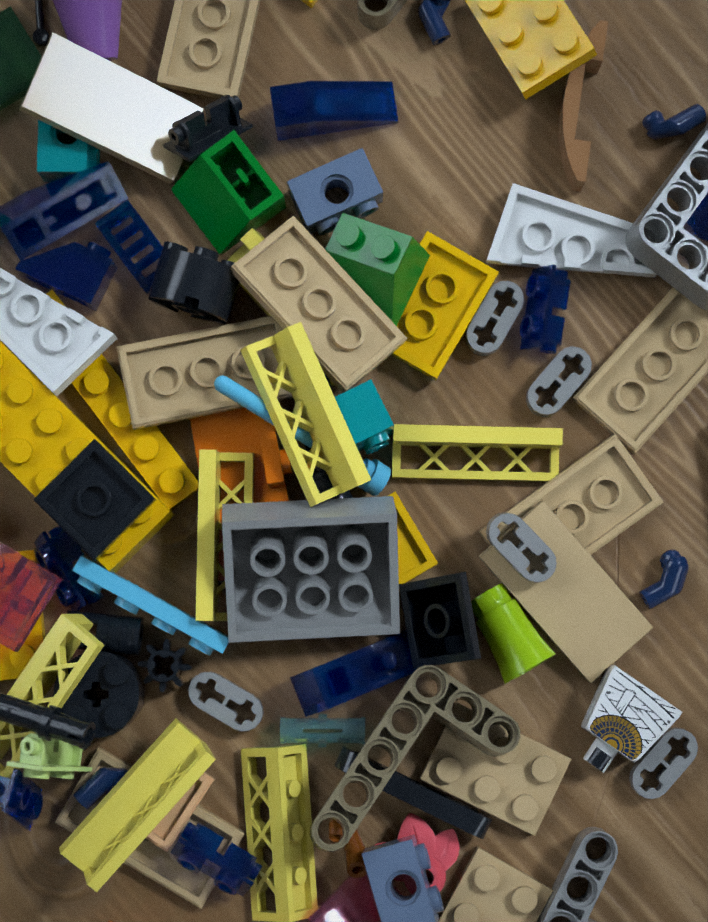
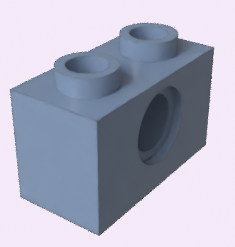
[287,148,383,236]
[362,834,444,922]

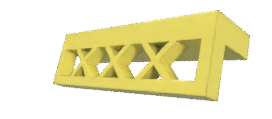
[240,322,371,507]
[392,424,563,482]
[196,449,254,621]
[0,614,104,784]
[59,718,216,892]
[241,744,319,922]

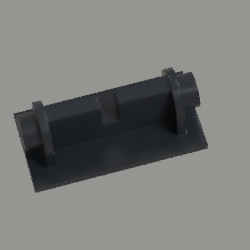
[163,95,253,162]

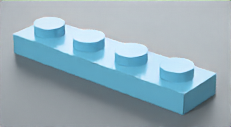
[72,555,229,656]

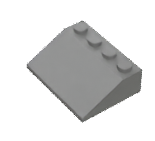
[222,496,400,643]

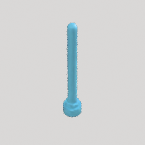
[214,375,391,496]

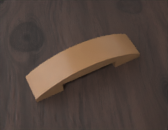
[558,20,608,192]

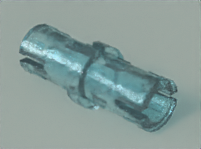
[280,714,365,748]

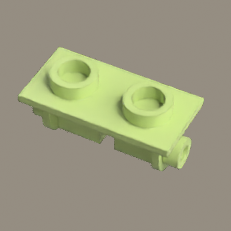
[6,733,92,779]

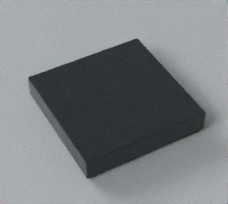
[33,439,156,561]

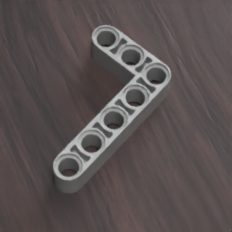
[626,122,708,310]
[537,827,618,922]

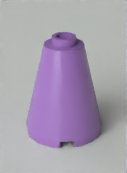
[52,0,122,61]

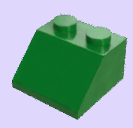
[325,213,430,326]

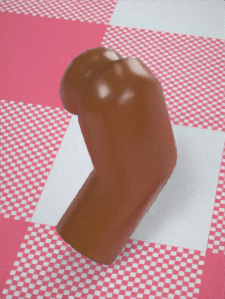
[328,820,367,878]

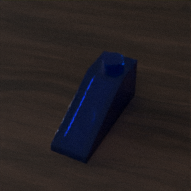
[270,81,398,141]
[0,161,129,261]
[290,630,417,717]

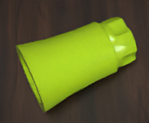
[471,583,556,684]

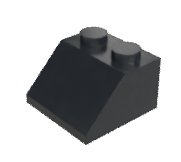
[399,572,481,669]

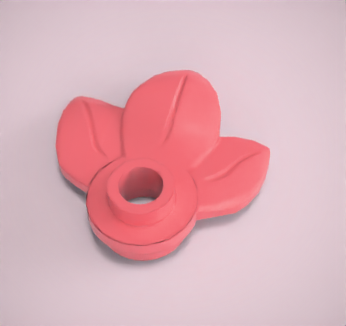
[374,813,460,894]

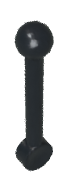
[32,0,50,46]

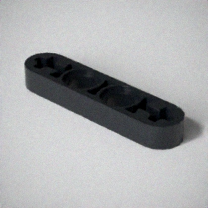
[334,746,493,839]

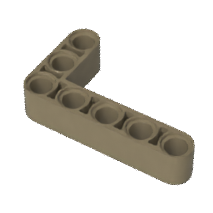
[310,665,521,852]

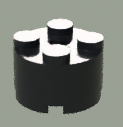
[148,241,240,324]
[53,651,145,738]

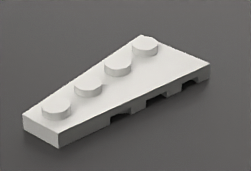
[486,183,657,278]
[0,268,118,397]

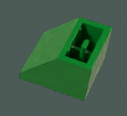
[171,130,286,256]

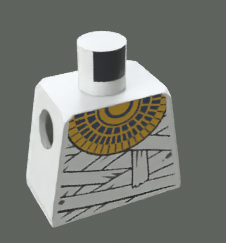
[581,665,682,773]

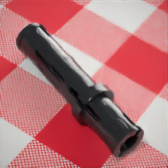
[0,692,96,750]

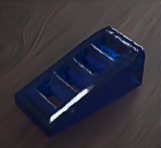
[95,200,163,294]

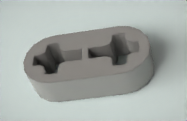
[465,281,524,356]
[526,346,592,417]
[486,512,557,582]
[188,671,264,731]
[629,727,698,799]

